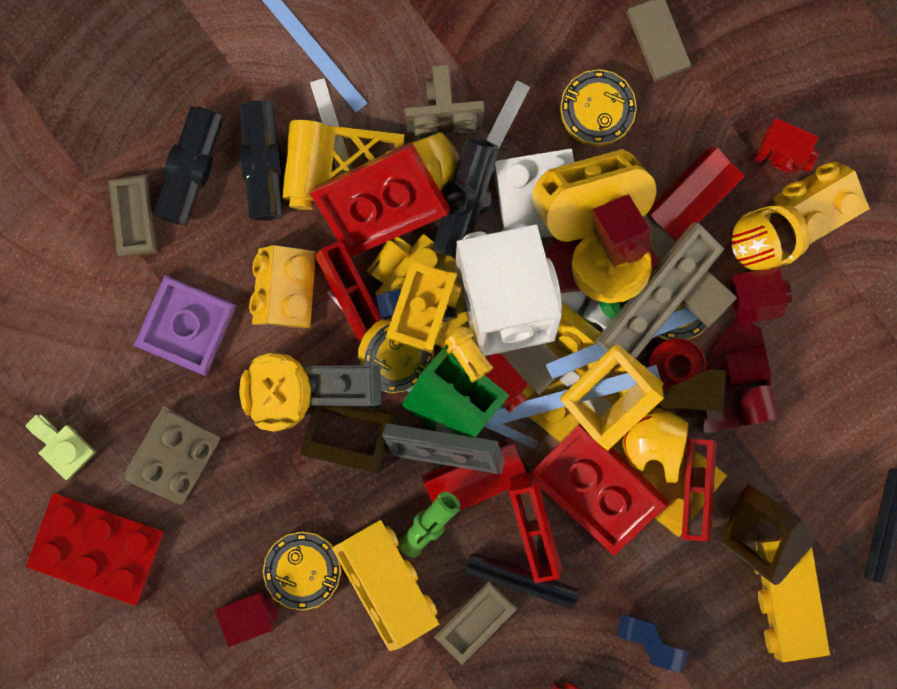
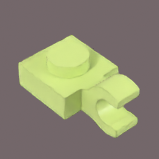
[25,415,96,480]

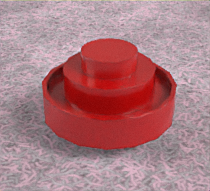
[648,338,707,390]

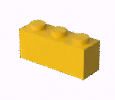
[332,520,439,651]
[754,537,830,662]

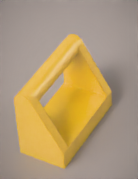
[560,344,664,451]

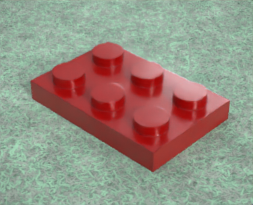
[310,142,450,257]
[531,423,669,556]
[25,493,165,606]

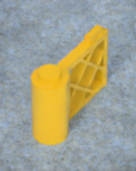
[282,120,404,210]

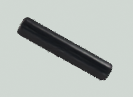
[864,468,897,583]
[466,553,579,609]

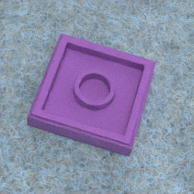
[133,275,237,376]

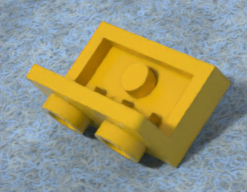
[773,161,870,244]
[249,245,316,329]
[386,261,462,353]

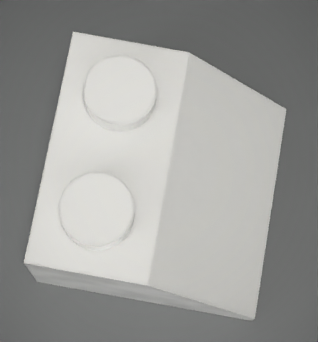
[493,149,574,239]

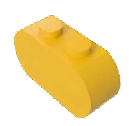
[532,149,656,242]

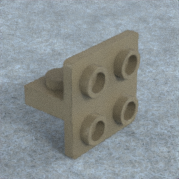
[405,65,485,138]
[124,406,220,505]

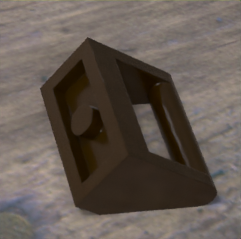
[659,369,727,421]
[300,405,393,473]
[721,483,818,585]

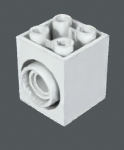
[455,223,562,356]

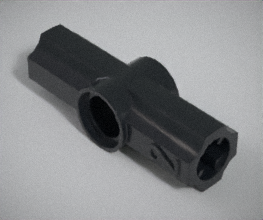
[240,100,283,221]
[154,106,223,226]
[434,136,499,258]

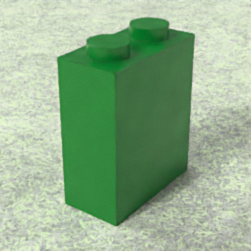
[402,344,509,438]

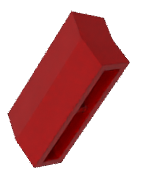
[646,147,745,242]
[315,240,382,344]
[421,437,527,511]
[681,439,717,542]
[509,472,562,583]

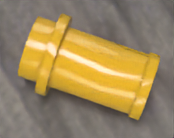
[366,237,412,284]
[445,328,494,383]

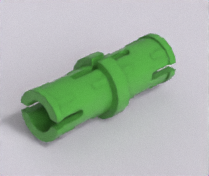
[398,492,460,557]

